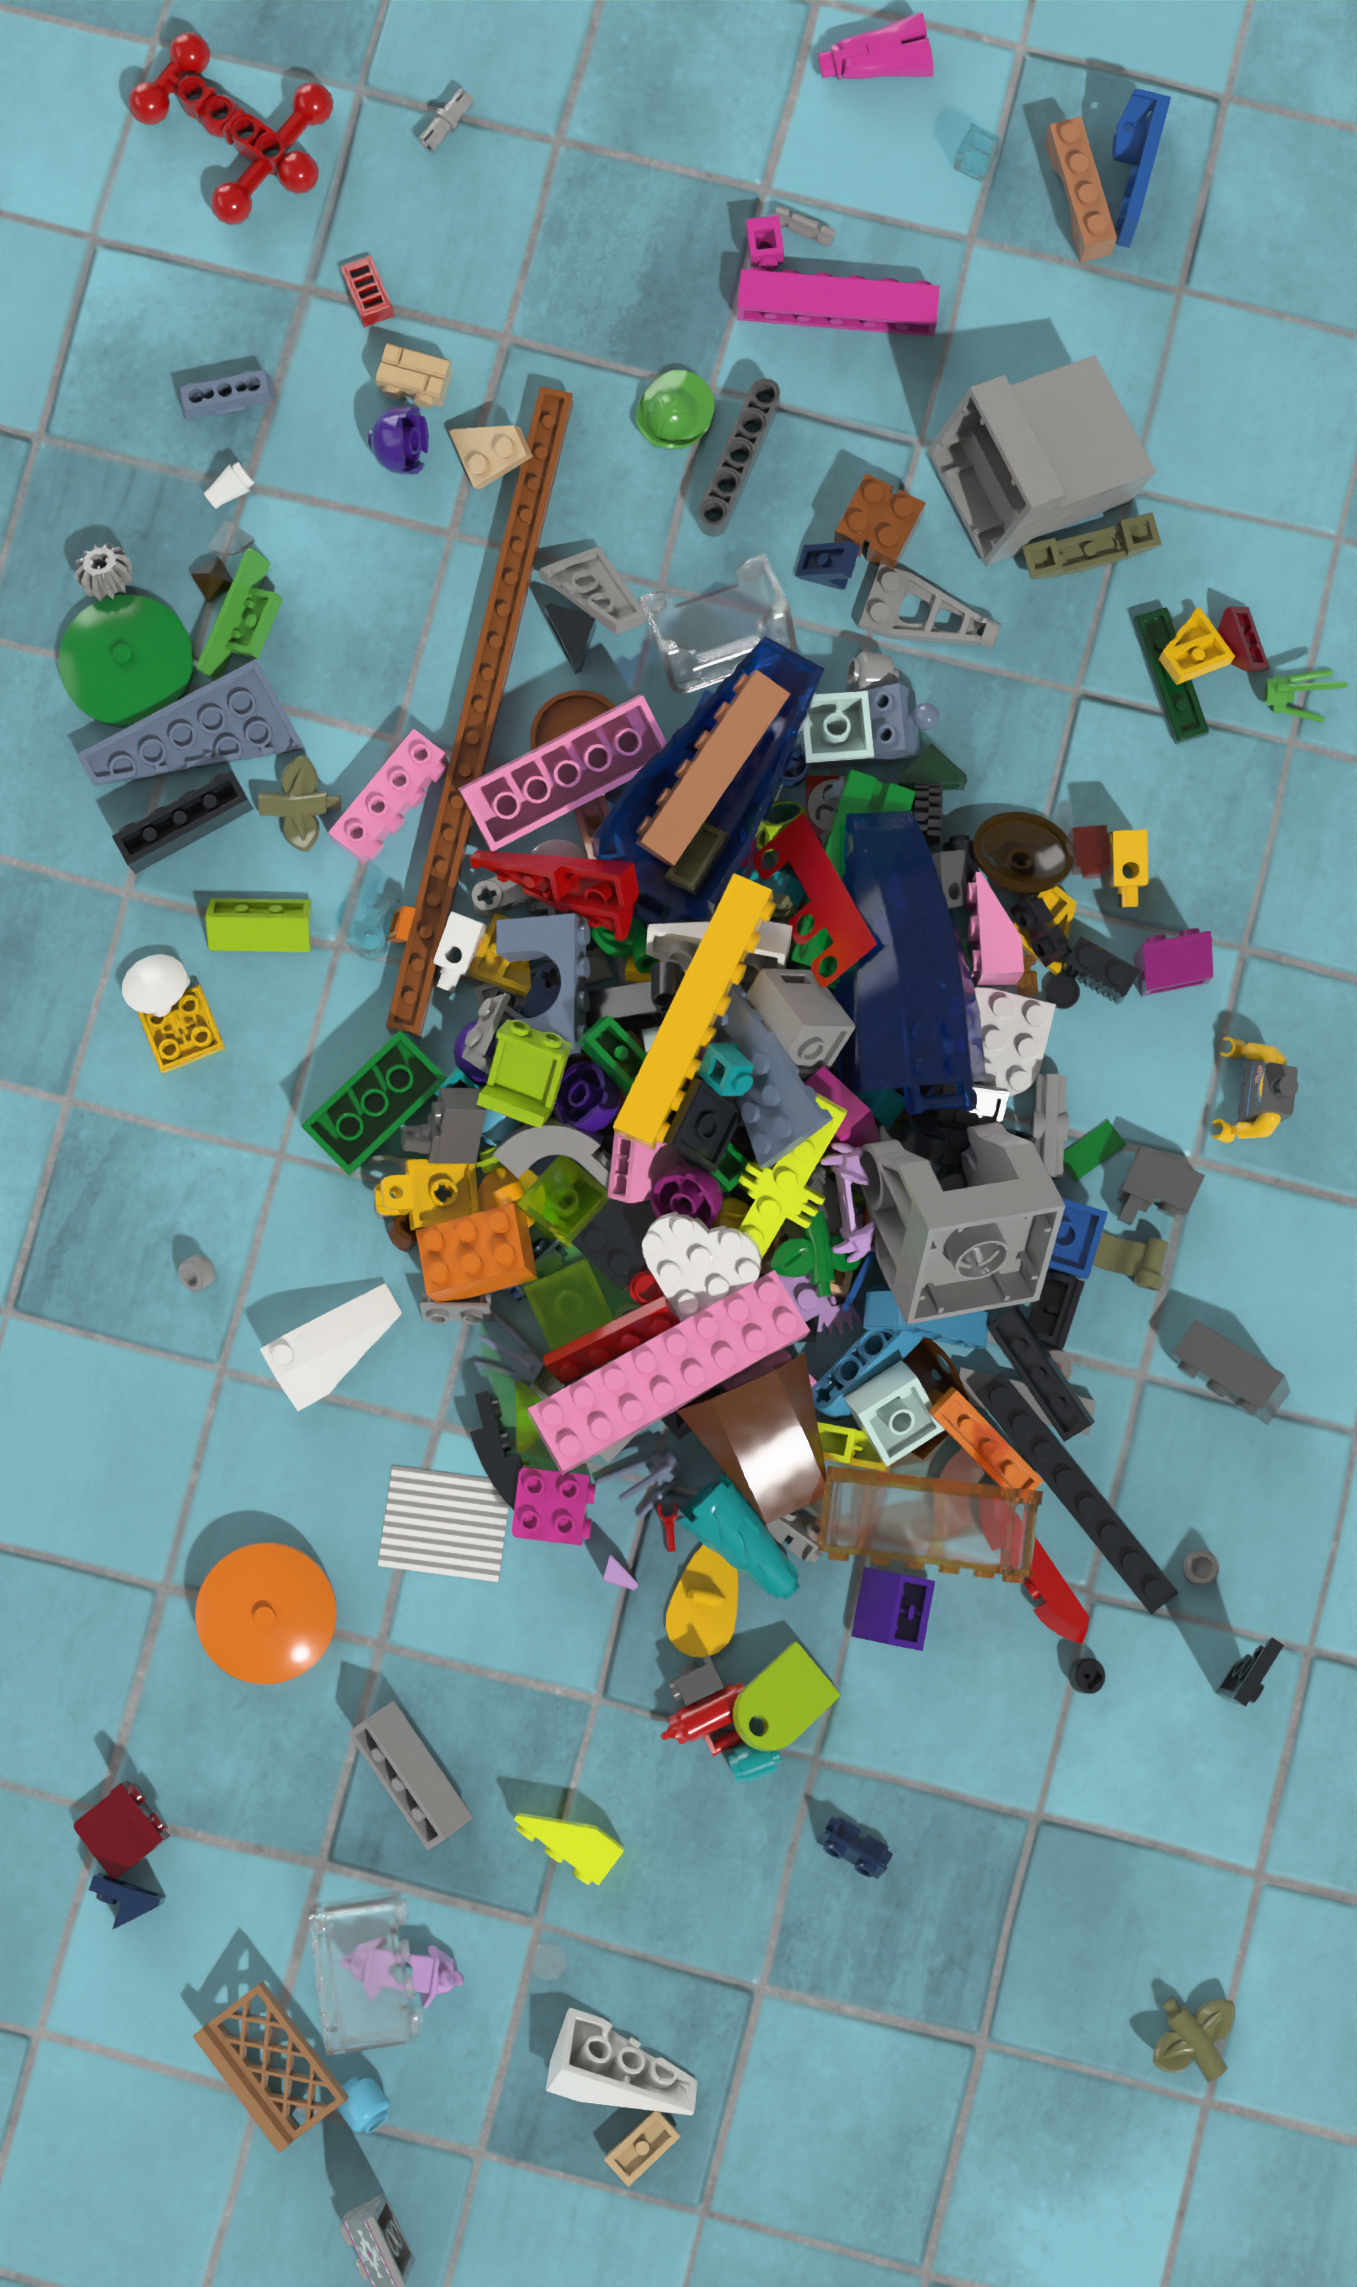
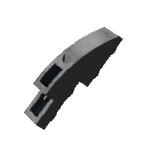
[470,1391,531,1510]

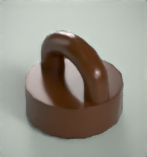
[388,1214,418,1252]

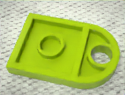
[733,1641,841,1752]

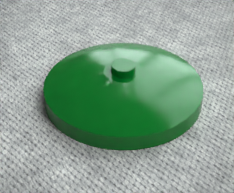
[59,594,195,728]

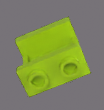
[476,1019,572,1129]

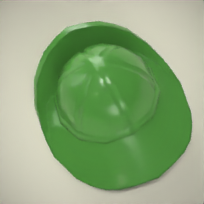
[636,370,714,450]

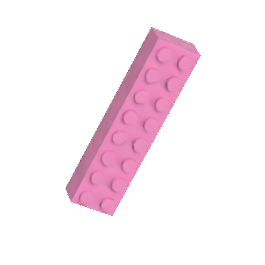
[527,1270,810,1475]

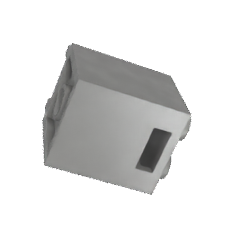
[745,968,856,1083]

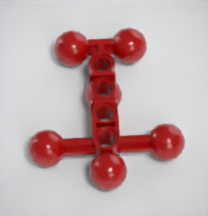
[128,32,334,225]

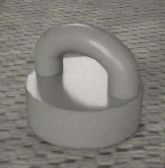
[178,1254,216,1292]

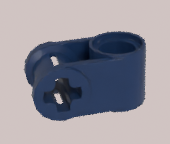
[519,963,561,1019]

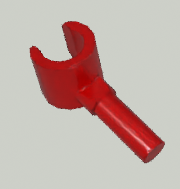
[657,1502,678,1552]

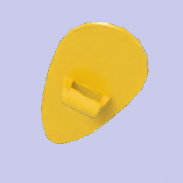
[666,1544,738,1658]

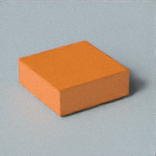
[387,905,416,944]

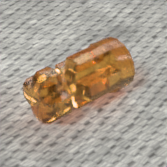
[1018,955,1038,997]

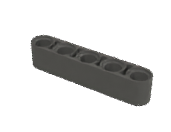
[698,378,780,537]

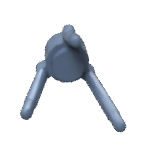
[474,1307,544,1385]
[594,1451,684,1519]

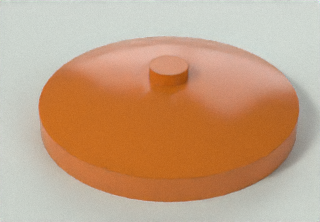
[195,1542,337,1684]

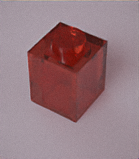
[1068,825,1111,879]

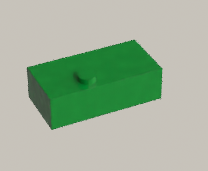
[301,1030,447,1176]

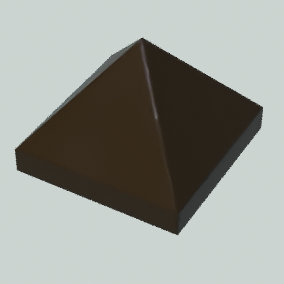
[191,557,233,603]

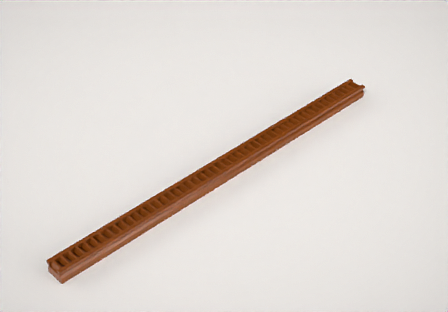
[386,386,573,1038]

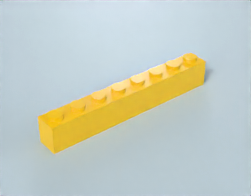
[613,873,776,1150]

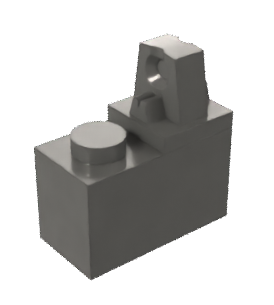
[400,1088,486,1164]
[1117,1146,1205,1226]

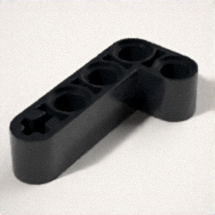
[586,962,685,1031]
[901,1115,1036,1173]

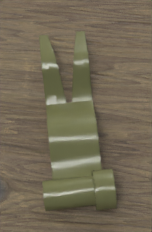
[1093,1232,1169,1291]

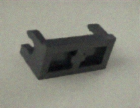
[1029,1271,1085,1350]

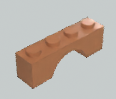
[1045,116,1117,263]

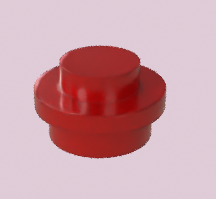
[629,1271,663,1306]

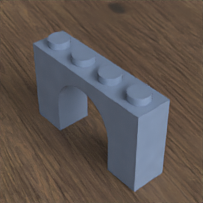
[495,913,590,1058]

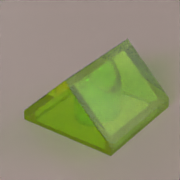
[516,1155,612,1248]
[515,1382,542,1454]

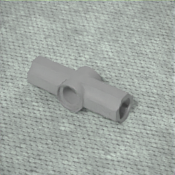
[1030,1074,1069,1180]

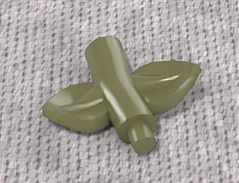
[258,755,341,852]
[1153,1997,1235,2082]

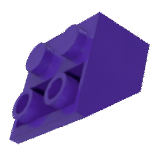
[851,1567,935,1651]

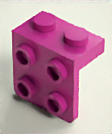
[512,1468,596,1546]

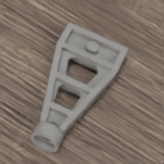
[858,563,1001,649]

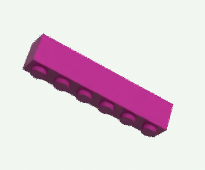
[737,267,940,337]

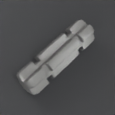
[773,206,836,247]

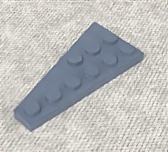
[77,659,306,786]
[713,984,834,1168]

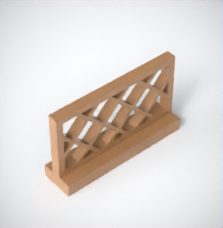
[193,1981,349,2153]

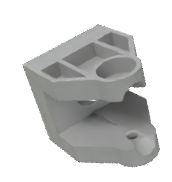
[860,1122,1065,1325]

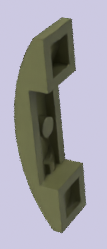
[1022,512,1162,580]

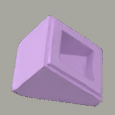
[603,1555,639,1591]

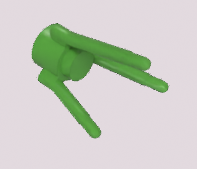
[1265,669,1348,723]

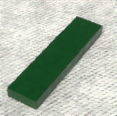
[1134,607,1209,744]

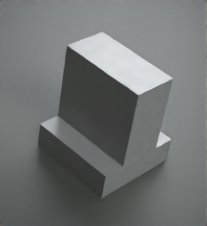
[927,355,1156,566]

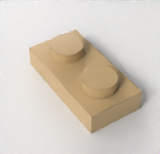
[604,2111,681,2187]

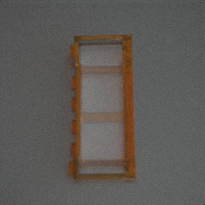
[818,1466,1043,1584]

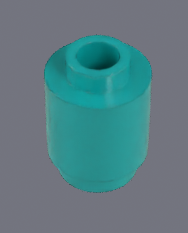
[727,1745,782,1783]

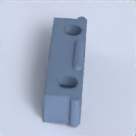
[180,369,276,420]

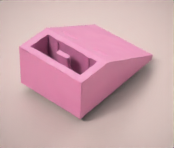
[965,872,1024,987]

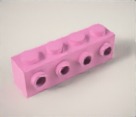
[328,729,448,865]

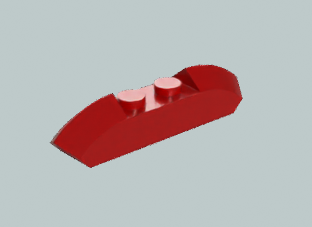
[980,1493,1090,1644]

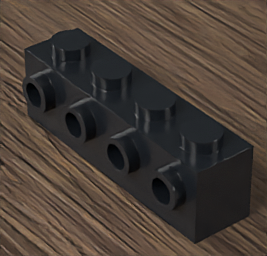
[112,770,254,874]

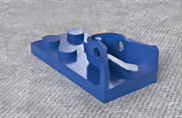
[1112,89,1171,248]
[1048,1198,1108,1280]

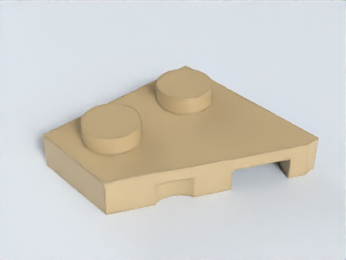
[449,425,533,490]

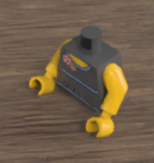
[1211,1037,1298,1144]

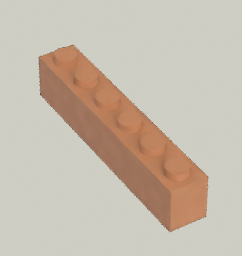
[635,670,790,866]

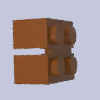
[834,473,926,569]

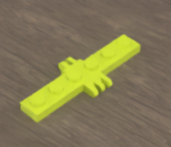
[738,1093,848,1258]

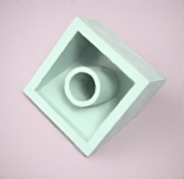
[797,691,874,763]
[843,1360,944,1467]

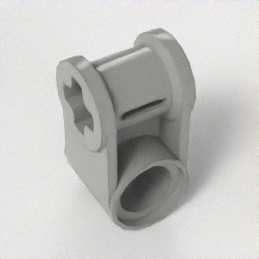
[472,876,537,918]

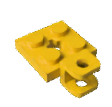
[374,1159,479,1230]

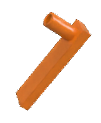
[927,1387,1043,1506]

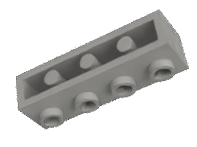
[348,1700,473,1851]

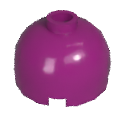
[651,1164,723,1229]

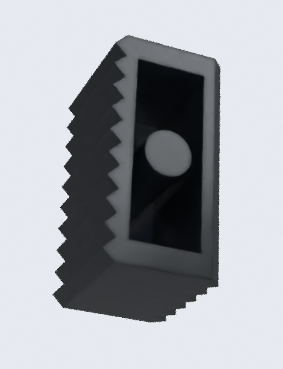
[1061,936,1141,1004]

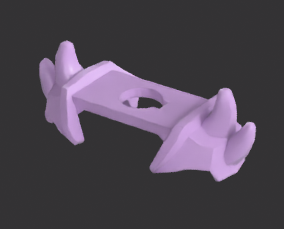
[820,1142,876,1263]
[340,1937,464,2009]

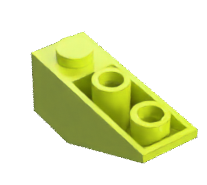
[514,1812,625,1886]

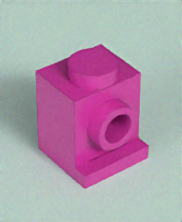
[745,215,784,272]

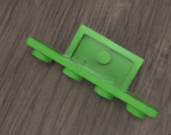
[197,548,283,681]

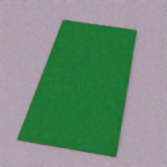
[1063,1120,1126,1182]

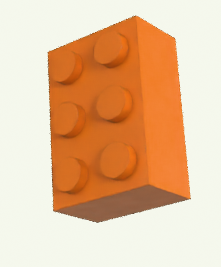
[416,1203,538,1302]

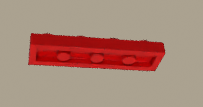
[543,1296,681,1384]

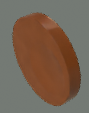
[530,690,616,750]

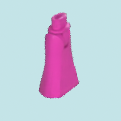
[817,12,934,80]

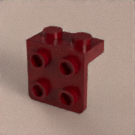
[74,1780,170,1879]

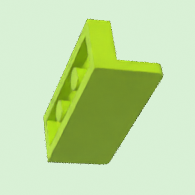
[205,898,312,952]

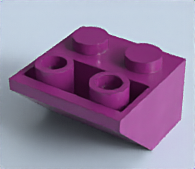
[1133,928,1213,997]

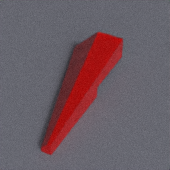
[470,850,639,941]

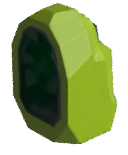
[749,801,807,853]

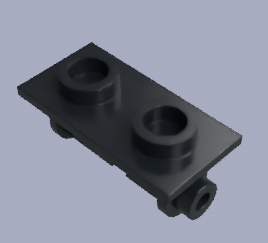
[1010,893,1072,968]

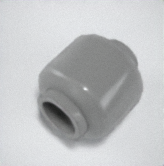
[847,651,899,692]

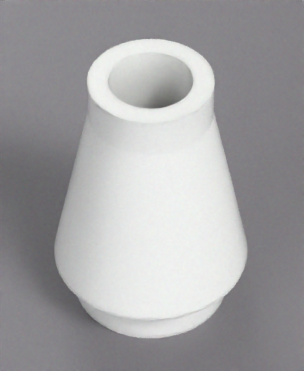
[204,462,255,509]

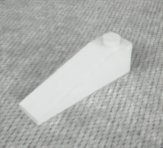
[646,921,793,994]
[260,1283,402,1412]
[546,2008,698,2115]

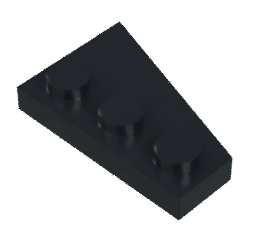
[1215,1637,1284,1707]

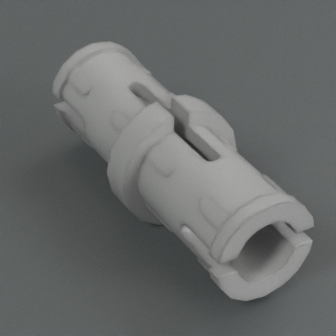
[418,88,475,153]

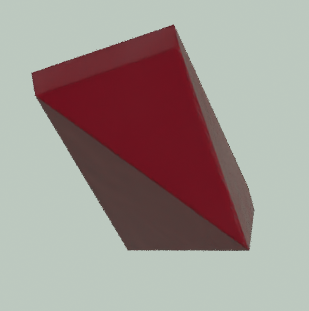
[1217,606,1270,672]

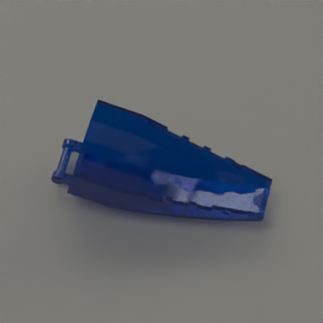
[593,636,824,925]
[835,811,986,1115]

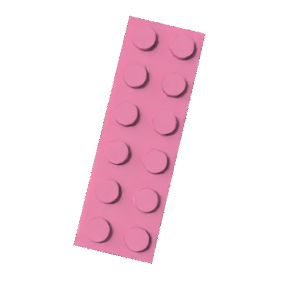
[458,695,674,852]

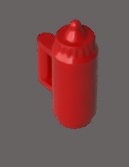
[661,1682,744,1757]

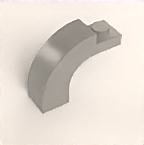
[493,1117,612,1188]

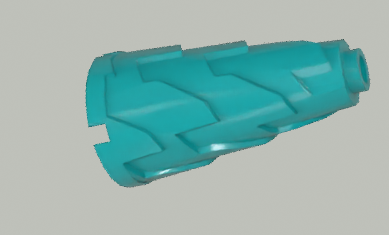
[676,1472,800,1600]

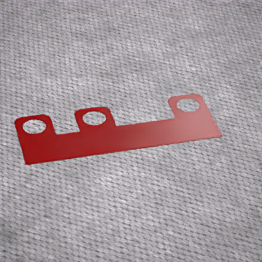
[753,813,877,987]

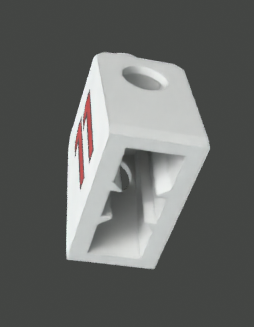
[433,911,489,993]

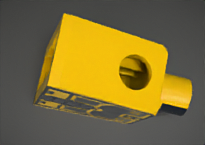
[1104,829,1148,908]

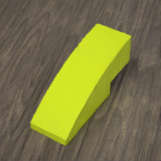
[817,1422,891,1473]

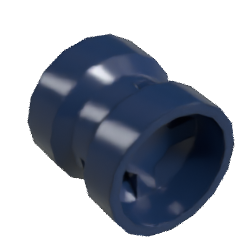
[774,747,809,789]

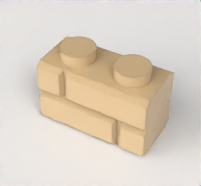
[376,343,453,409]

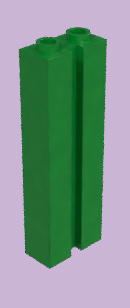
[786,769,916,991]

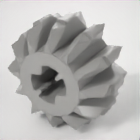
[75,542,133,601]

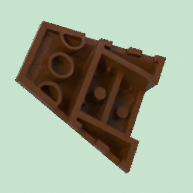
[676,1352,830,1524]

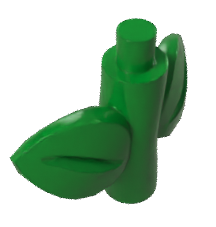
[591,913,685,974]
[770,1211,865,1298]

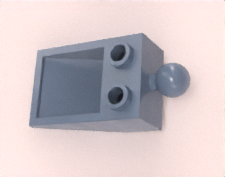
[812,683,939,770]

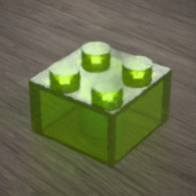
[523,1257,615,1351]

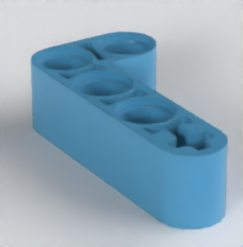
[811,1283,923,1420]
[863,1291,989,1349]

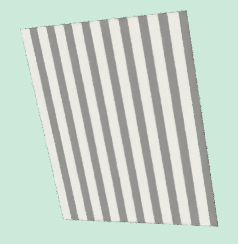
[378,1465,509,1582]

